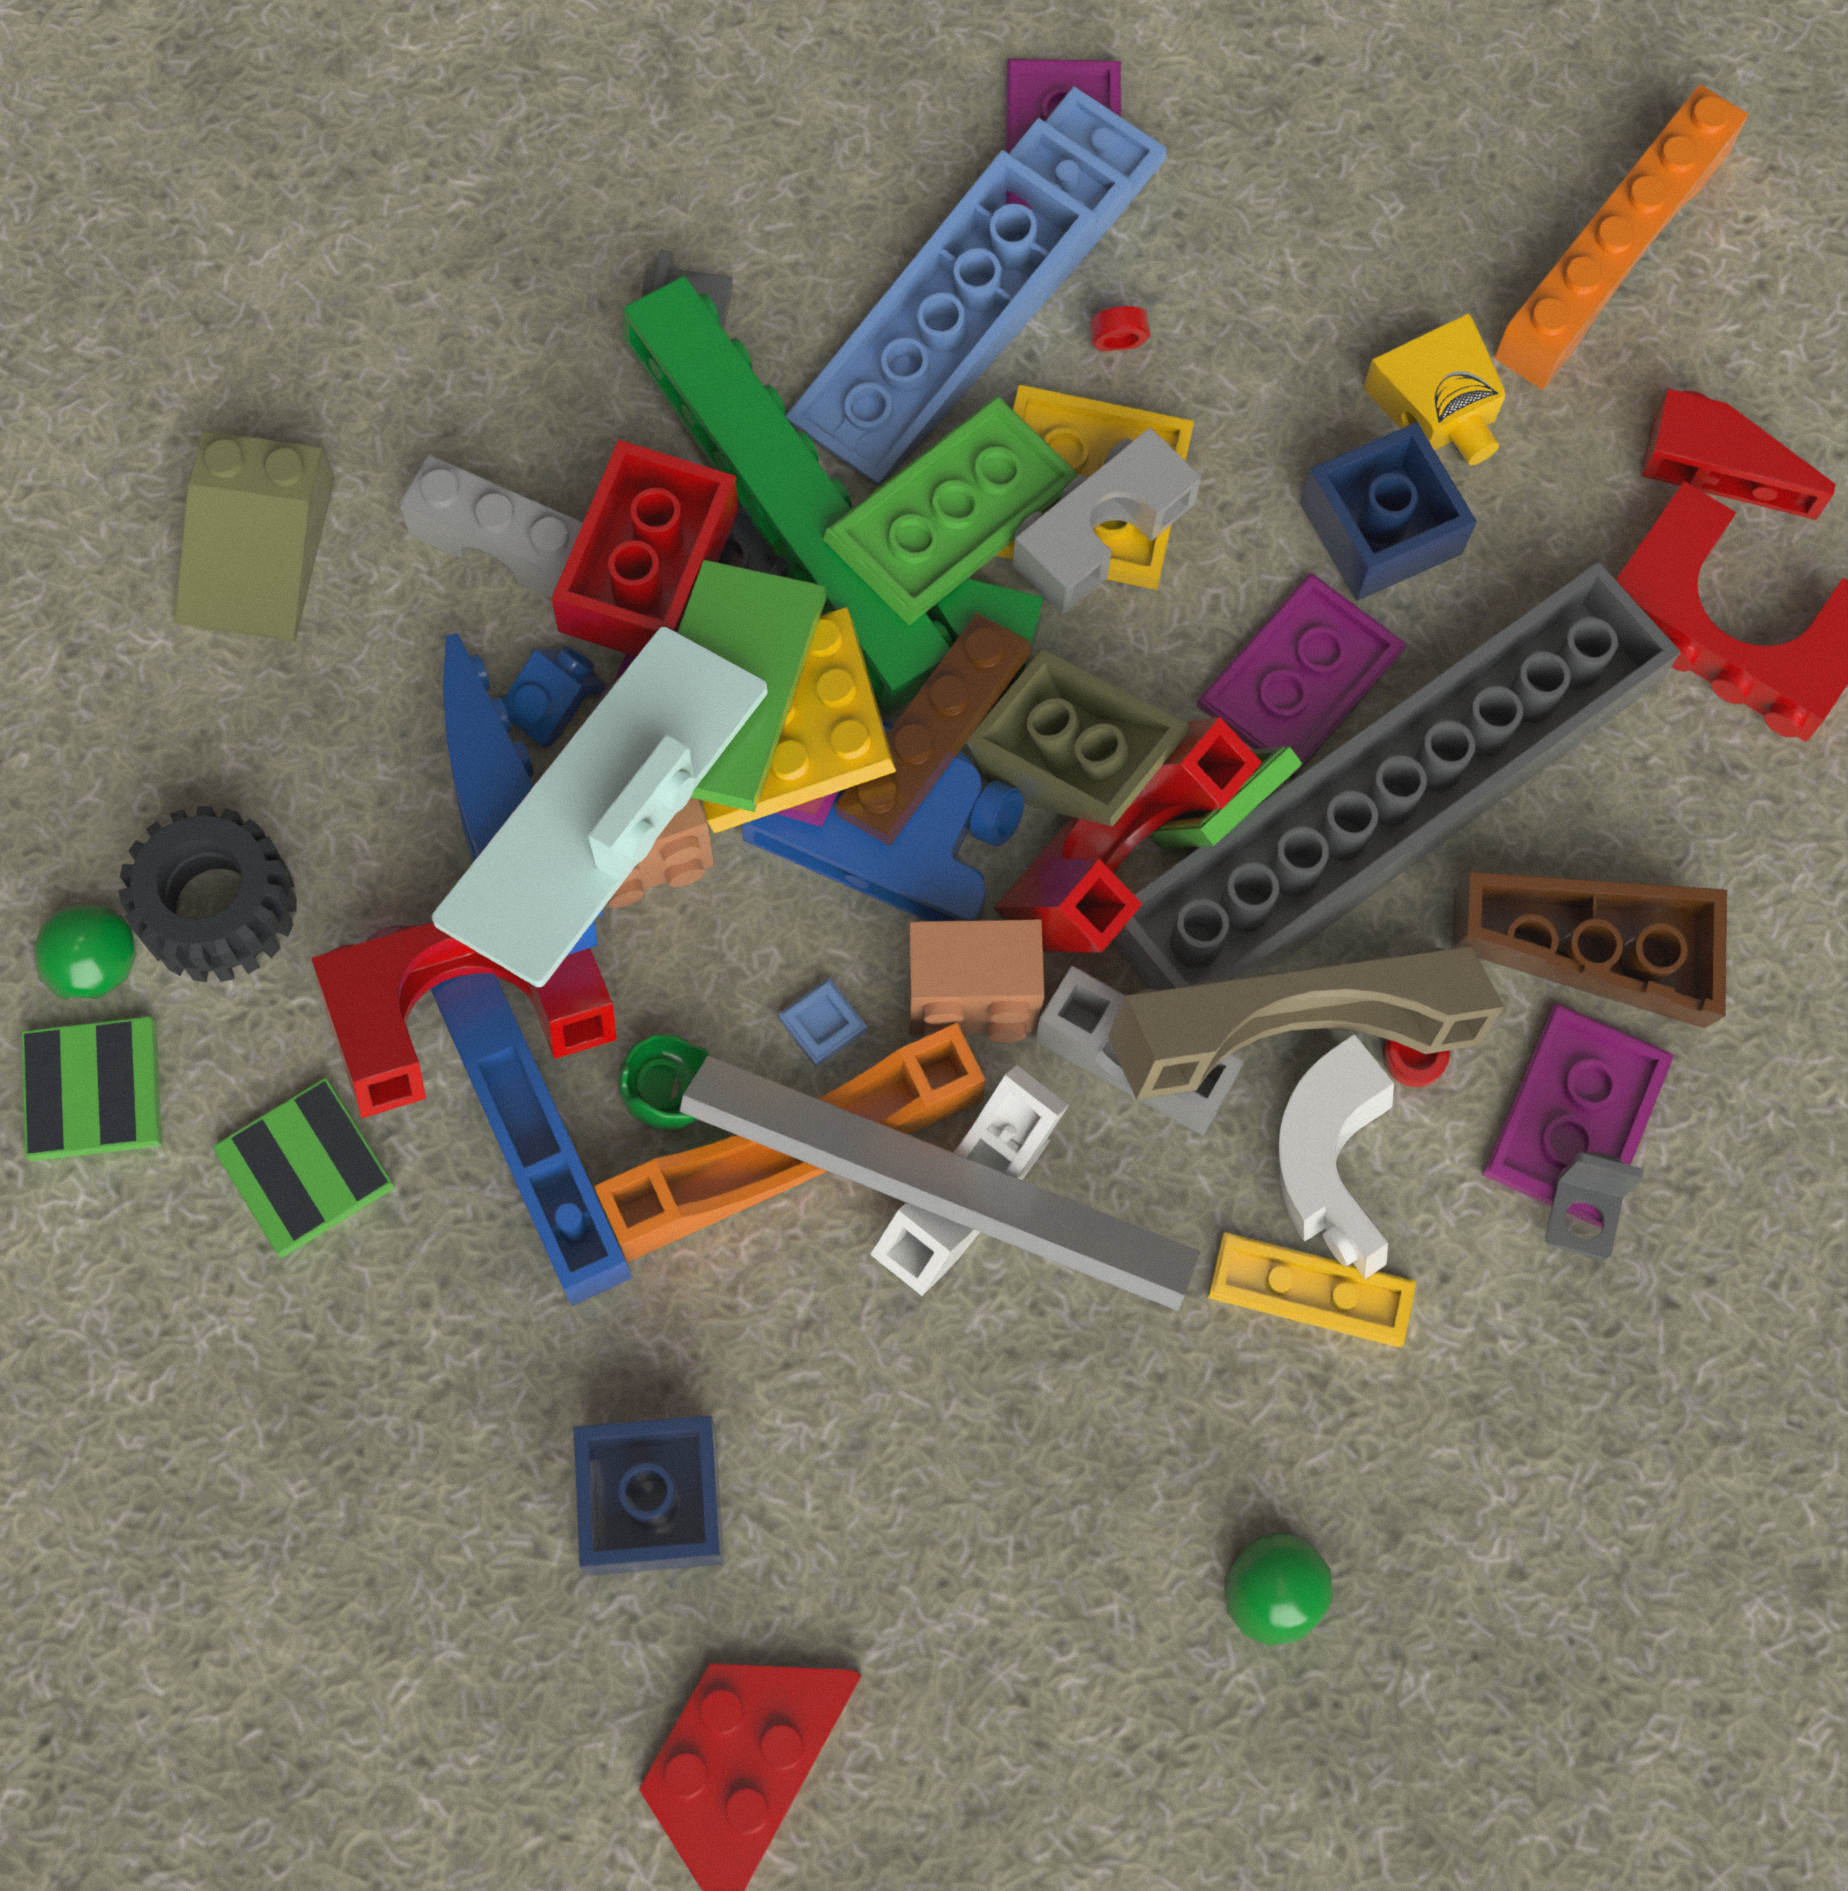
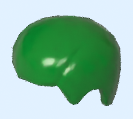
[33,903,136,1000]
[617,1034,709,1131]
[1224,1532,1333,1646]

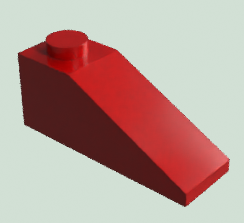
[1641,389,1836,520]

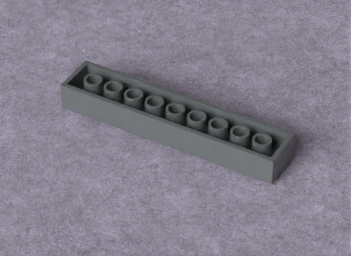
[1111,561,1681,991]

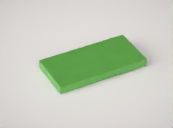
[823,395,1080,626]
[678,560,826,812]

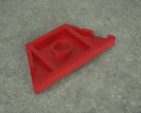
[639,1663,862,1891]

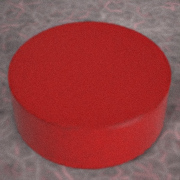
[1089,306,1150,352]
[1383,1039,1450,1087]

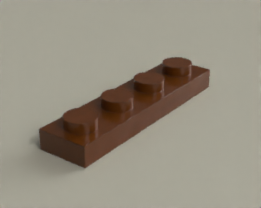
[834,613,1031,846]

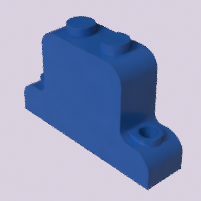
[742,721,986,922]

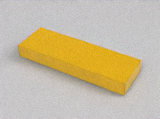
[1208,1232,1417,1348]

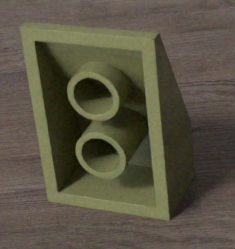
[174,430,335,642]
[966,649,1190,827]

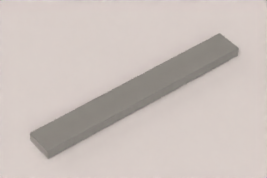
[680,1056,1201,1311]

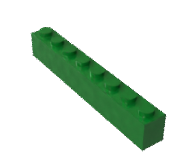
[623,275,953,714]

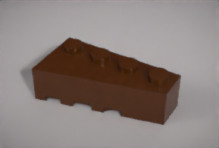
[1452,872,1727,1028]

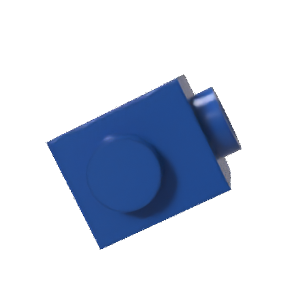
[503,646,606,747]

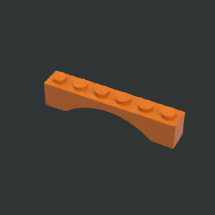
[1494,84,1749,390]
[594,1023,986,1263]

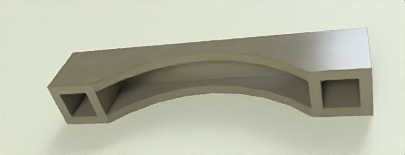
[1108,946,1504,1100]

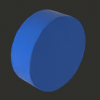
[970,780,1024,847]

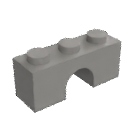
[1012,427,1201,615]
[399,454,583,598]
[1035,966,1244,1136]

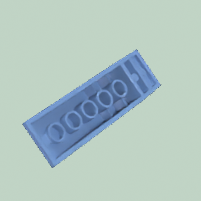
[785,86,1166,488]

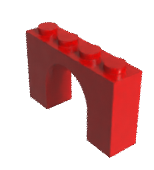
[1616,481,1848,742]
[994,717,1262,952]
[311,922,617,1119]

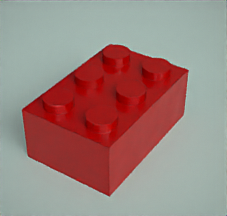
[551,439,738,657]

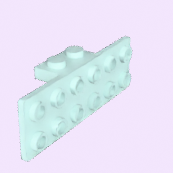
[432,627,768,987]

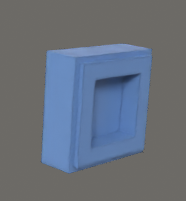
[778,978,867,1068]

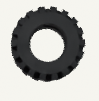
[119,806,297,982]

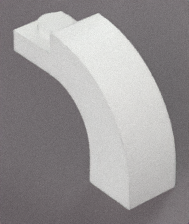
[1279,1034,1394,1279]
[870,1065,1069,1296]

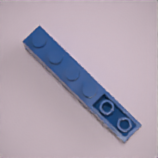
[443,633,603,956]
[430,973,632,1306]

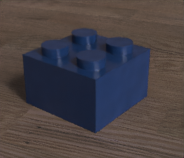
[1300,422,1477,601]
[573,1416,724,1576]

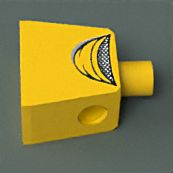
[1363,313,1505,466]

